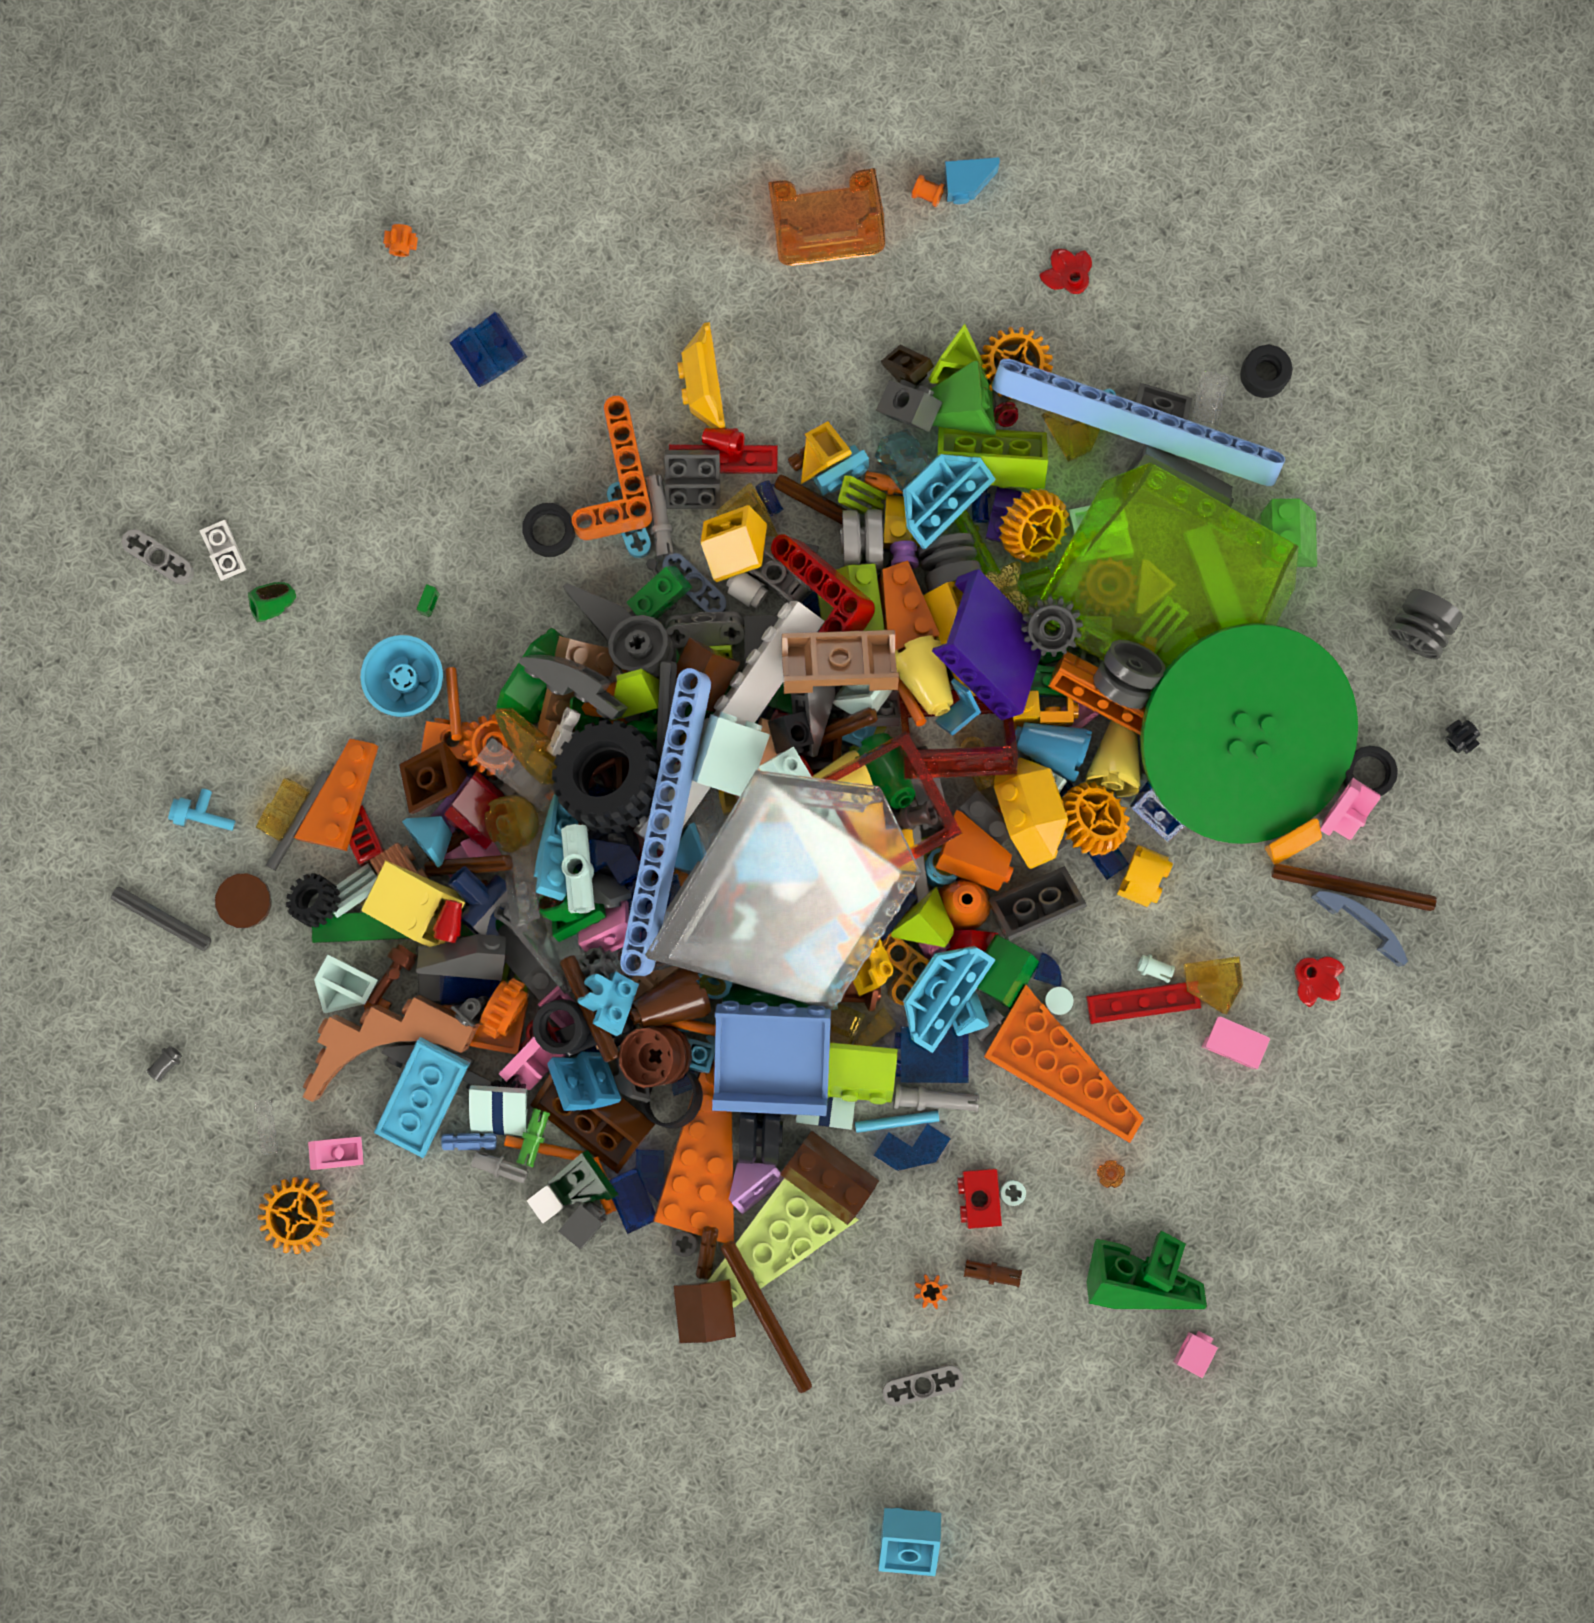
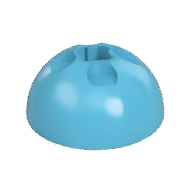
[360,635,443,717]

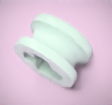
[1000,1180,1026,1206]

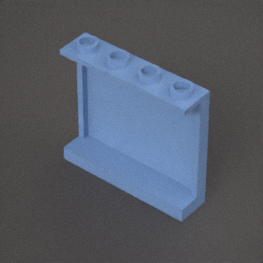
[712,1001,831,1116]

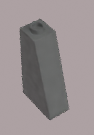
[1117,444,1234,520]

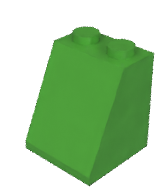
[1261,499,1317,567]

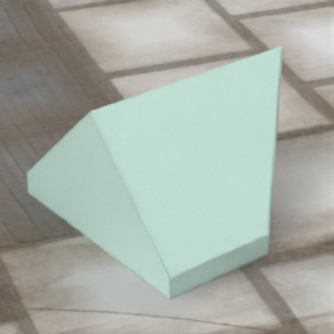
[833,685,893,714]
[314,954,378,1013]

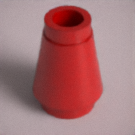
[702,428,745,455]
[433,899,463,943]

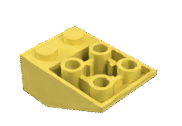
[361,860,465,947]

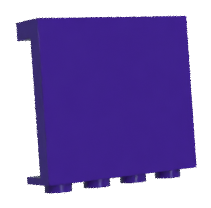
[932,569,1041,721]

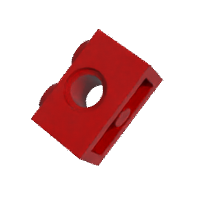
[957,1168,1002,1229]

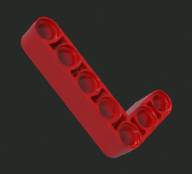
[771,534,875,632]

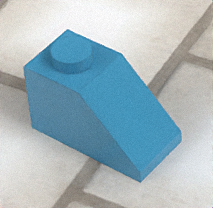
[944,157,1000,205]

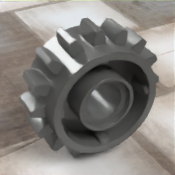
[1021,594,1083,657]

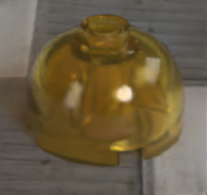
[485,795,539,853]

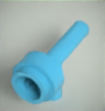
[168,789,235,831]

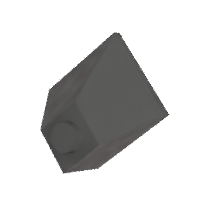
[1134,382,1192,420]

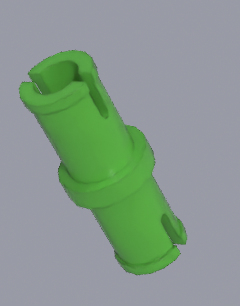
[516,1108,550,1168]

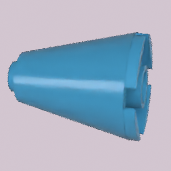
[1012,722,1092,783]

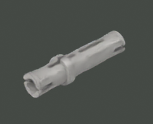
[645,475,674,559]

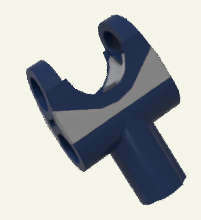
[448,866,531,936]

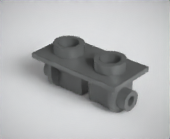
[451,996,490,1027]

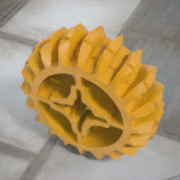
[980,327,1053,400]
[998,489,1070,563]
[1061,781,1130,856]
[258,1177,335,1254]

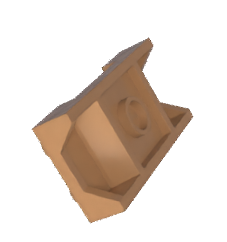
[781,630,899,694]
[534,636,614,748]

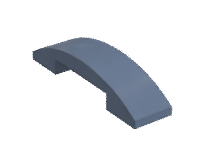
[1311,891,1408,967]

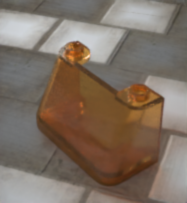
[768,168,885,266]

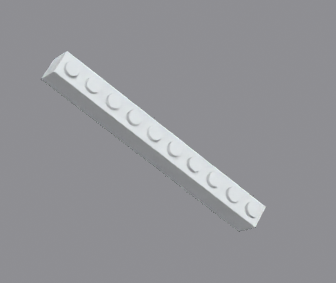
[633,601,825,851]

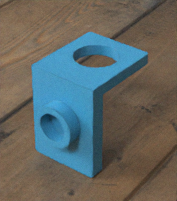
[935,679,981,736]

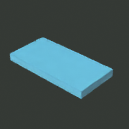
[374,1037,470,1158]

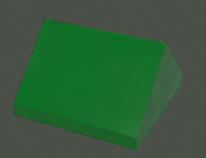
[977,934,1040,1010]

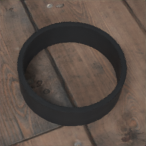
[640,1070,703,1129]

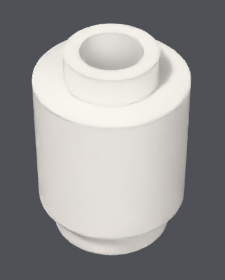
[726,572,768,609]

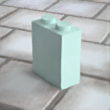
[692,712,770,799]

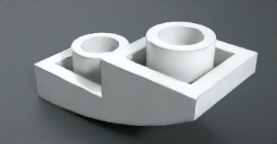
[199,520,247,581]

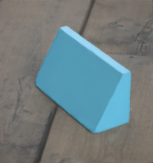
[953,990,989,1036]

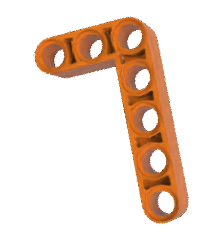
[572,396,653,540]

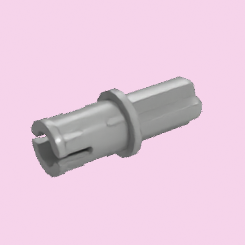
[471,1150,528,1183]

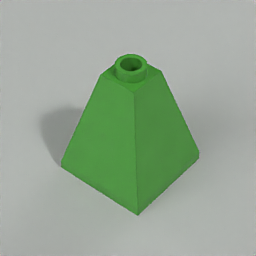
[930,361,996,435]

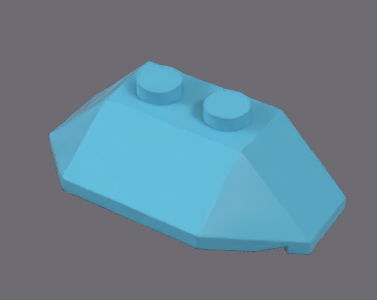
[903,454,996,549]
[903,946,995,1053]

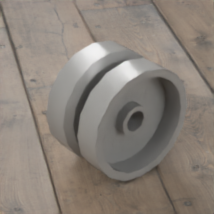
[840,509,883,570]

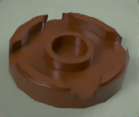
[215,873,272,929]

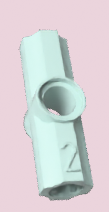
[561,824,595,914]

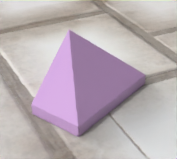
[729,1163,784,1215]

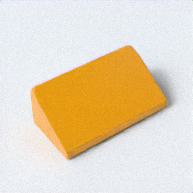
[1264,818,1322,864]

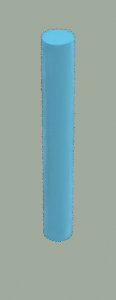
[855,1110,939,1133]

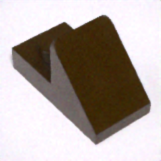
[881,344,934,386]

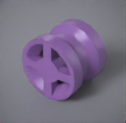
[890,541,919,570]

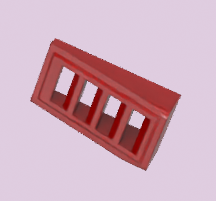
[349,805,385,867]

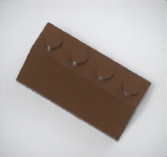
[530,1057,655,1174]

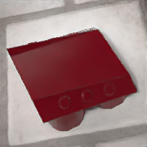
[444,771,518,850]

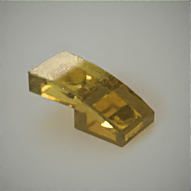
[256,778,310,841]

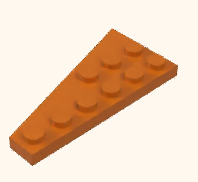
[984,985,1144,1143]
[653,1062,734,1243]

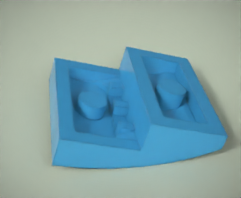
[547,1052,621,1111]

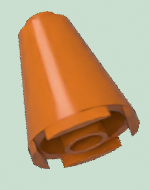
[939,877,991,930]

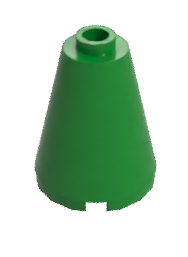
[854,733,916,808]

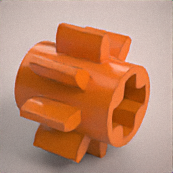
[383,224,418,257]
[914,1274,948,1309]

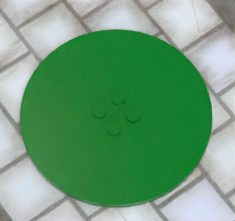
[1141,623,1358,844]

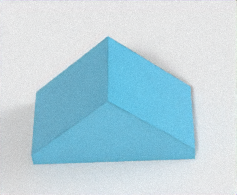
[402,816,452,867]

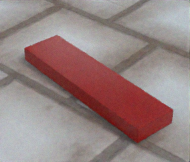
[669,444,778,474]
[1086,981,1201,1024]

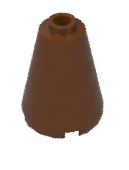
[629,963,711,1028]

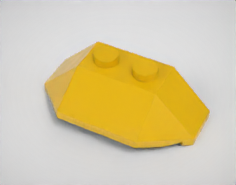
[677,322,725,428]
[994,758,1068,869]

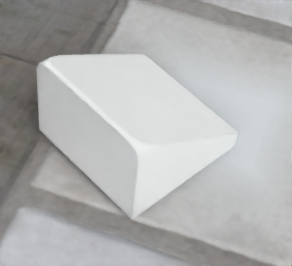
[527,1184,566,1223]

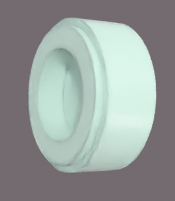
[1045,987,1073,1015]

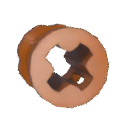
[911,174,945,207]

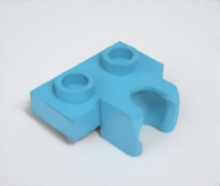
[578,971,639,1036]

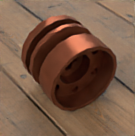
[618,1025,692,1088]

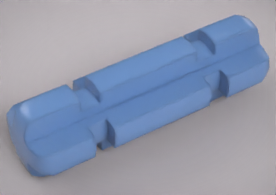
[441,1133,497,1150]

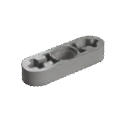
[121,529,194,585]
[882,1365,963,1406]

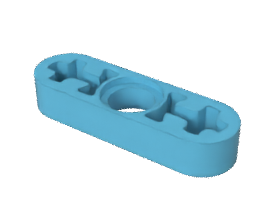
[607,482,651,558]

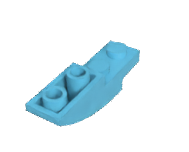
[534,794,578,901]

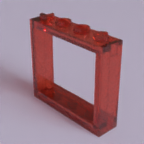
[899,689,1018,779]
[815,732,962,882]

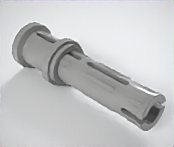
[893,1084,979,1112]

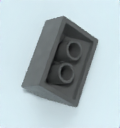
[988,866,1087,940]

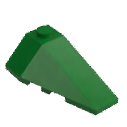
[1086,1239,1207,1309]

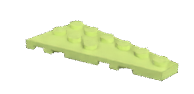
[707,1178,859,1308]

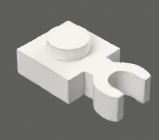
[546,707,581,756]

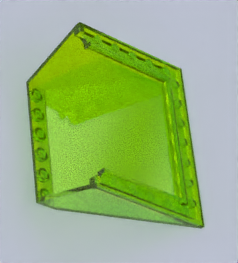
[1034,462,1299,668]

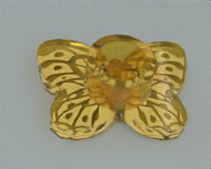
[985,561,1030,614]

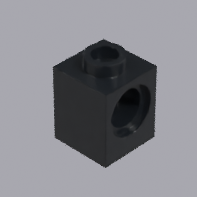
[768,711,814,754]

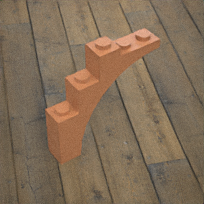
[303,995,479,1102]

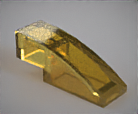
[494,708,557,784]

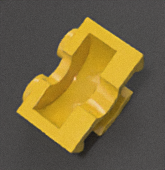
[1117,844,1173,907]
[837,934,893,996]

